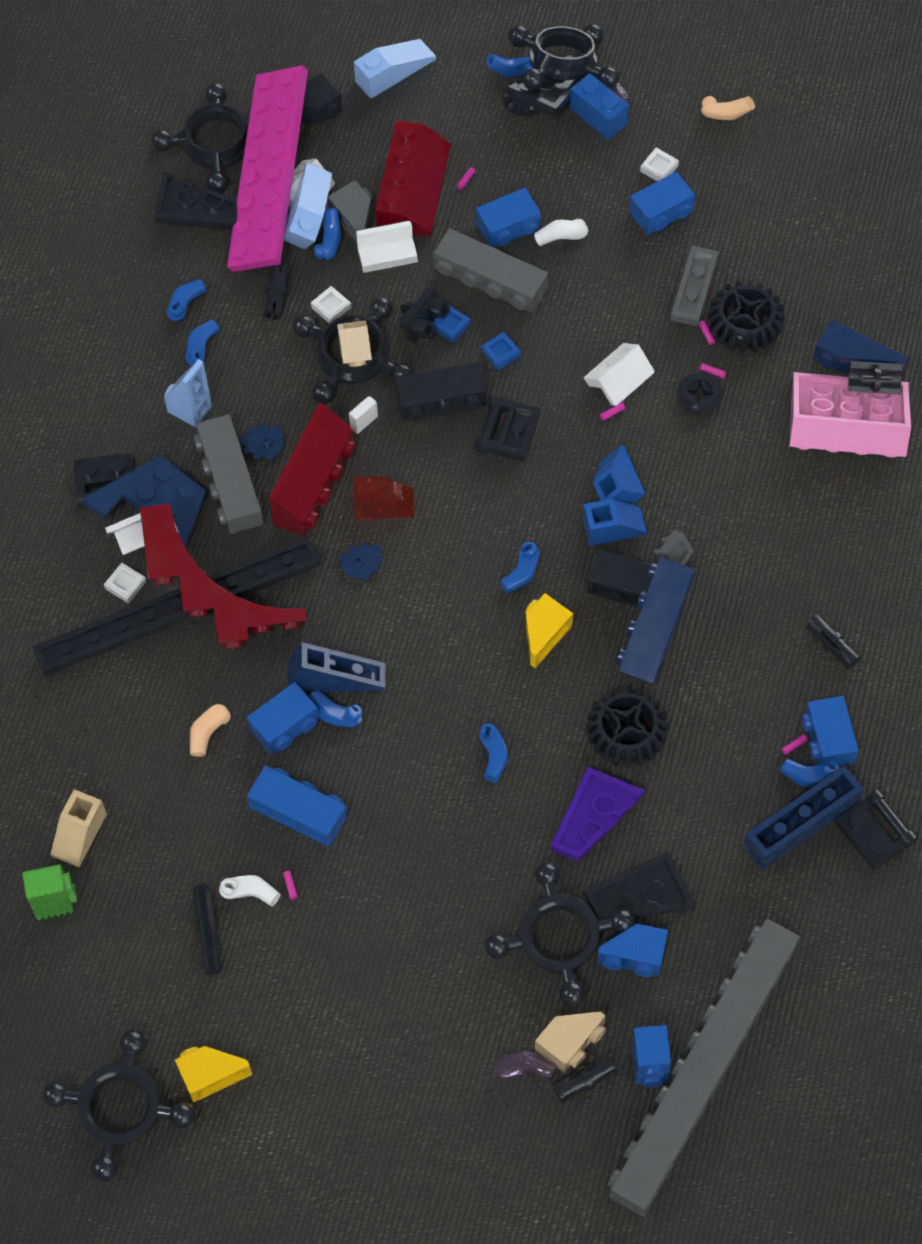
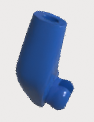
[486,54,533,78]
[314,207,341,260]
[167,279,207,321]
[185,319,220,366]
[500,541,540,594]
[308,690,362,727]
[479,723,508,783]
[780,758,840,788]

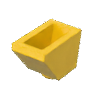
[525,593,573,668]
[175,1046,252,1102]

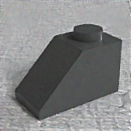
[328,180,373,245]

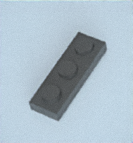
[671,245,719,327]

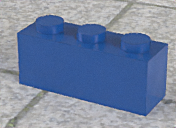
[247,766,348,847]

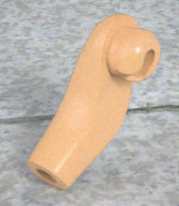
[701,96,755,120]
[190,704,231,757]

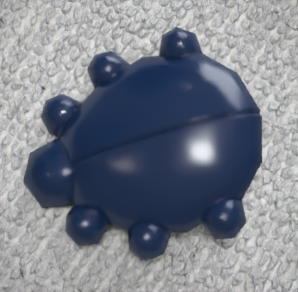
[240,424,284,462]
[339,542,384,581]

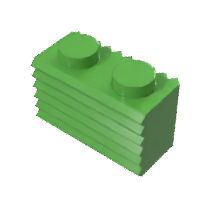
[23,864,77,921]

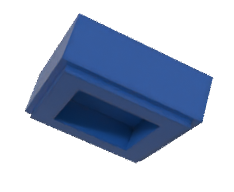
[433,305,471,344]
[481,332,521,371]

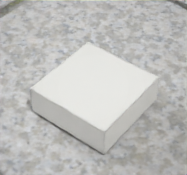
[640,148,679,181]
[311,286,351,323]
[349,396,378,434]
[104,563,146,604]

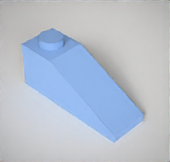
[354,39,436,99]
[284,163,332,249]
[164,359,212,427]

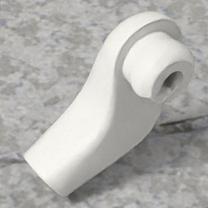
[534,219,588,246]
[219,875,281,907]

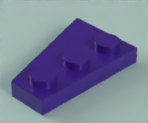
[551,767,645,862]

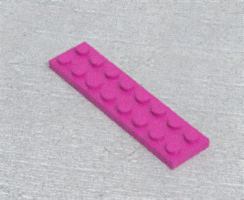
[227,65,308,272]

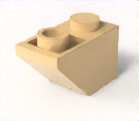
[337,321,372,367]
[51,789,107,867]
[535,1012,606,1073]

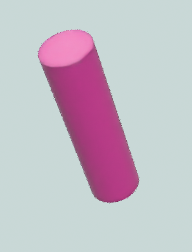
[457,167,475,190]
[699,321,716,345]
[700,363,726,378]
[600,403,625,421]
[781,734,808,755]
[283,871,298,900]

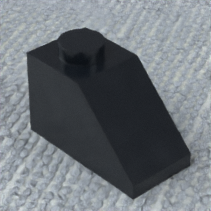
[301,73,342,124]

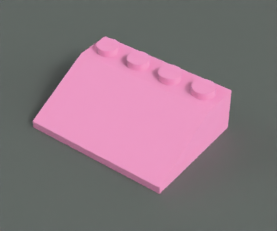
[790,372,911,457]

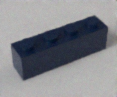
[616,557,696,685]
[743,766,864,871]

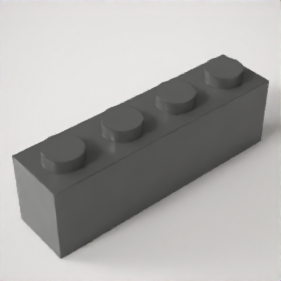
[433,228,549,313]
[193,414,263,534]

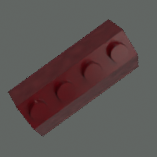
[375,120,451,237]
[269,403,356,537]

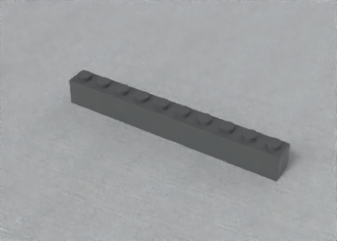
[607,918,800,1218]

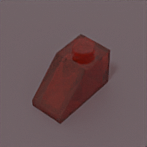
[353,476,414,520]

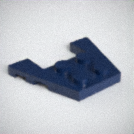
[83,456,206,547]

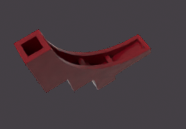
[140,504,307,650]

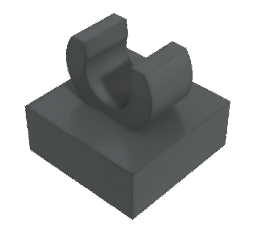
[653,530,694,565]

